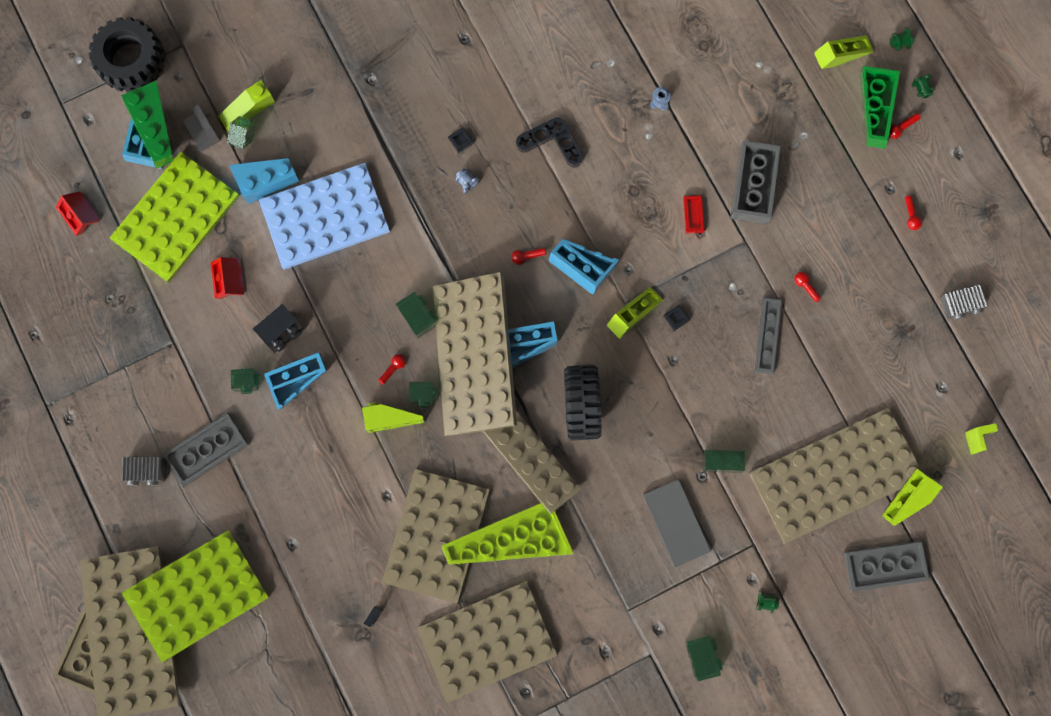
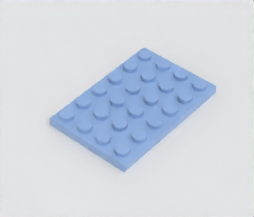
[259,163,390,270]

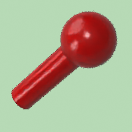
[889,113,921,139]
[905,196,922,231]
[511,248,547,265]
[794,272,822,303]
[378,354,406,385]

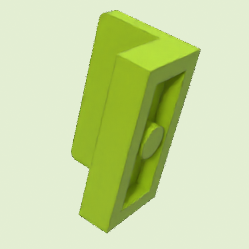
[965,424,998,455]

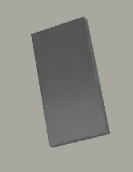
[162,413,249,488]
[642,480,711,568]
[844,541,930,592]

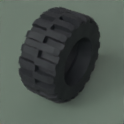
[88,17,165,92]
[564,365,602,441]

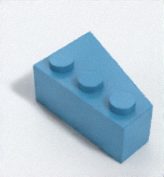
[122,119,162,169]
[229,158,299,204]
[549,239,619,295]
[509,322,557,369]
[264,352,327,410]

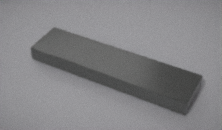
[754,297,782,375]

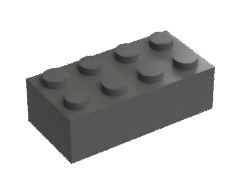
[730,141,780,224]

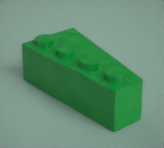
[860,66,900,149]
[121,81,174,169]

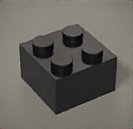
[253,304,304,353]

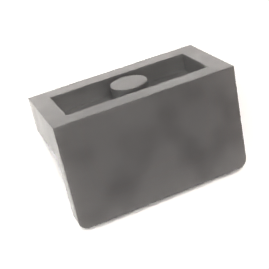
[183,105,220,151]

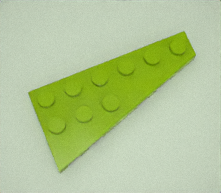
[441,503,573,565]

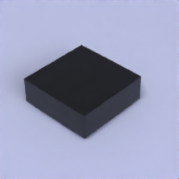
[448,127,473,153]
[663,305,690,331]
[363,606,382,627]

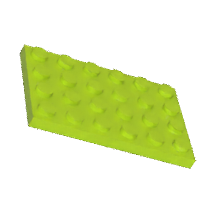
[109,152,240,283]
[122,530,268,662]

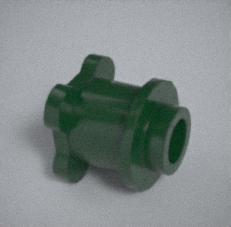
[890,27,914,51]
[911,74,935,99]
[756,591,779,613]

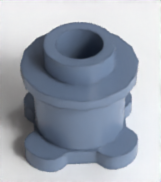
[650,87,671,111]
[455,168,479,193]

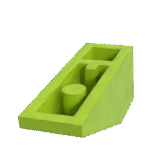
[814,35,874,69]
[218,80,275,132]
[607,287,663,339]
[362,402,425,433]
[882,469,943,526]

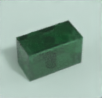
[396,292,437,339]
[703,450,745,473]
[685,635,723,682]

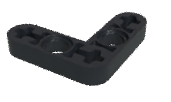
[516,117,583,168]

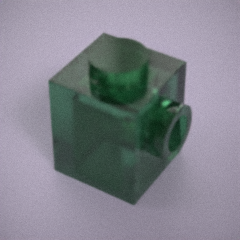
[227,116,256,149]
[231,368,261,394]
[409,382,437,408]

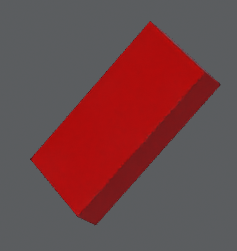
[683,195,705,234]

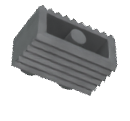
[940,284,988,321]
[121,457,165,486]

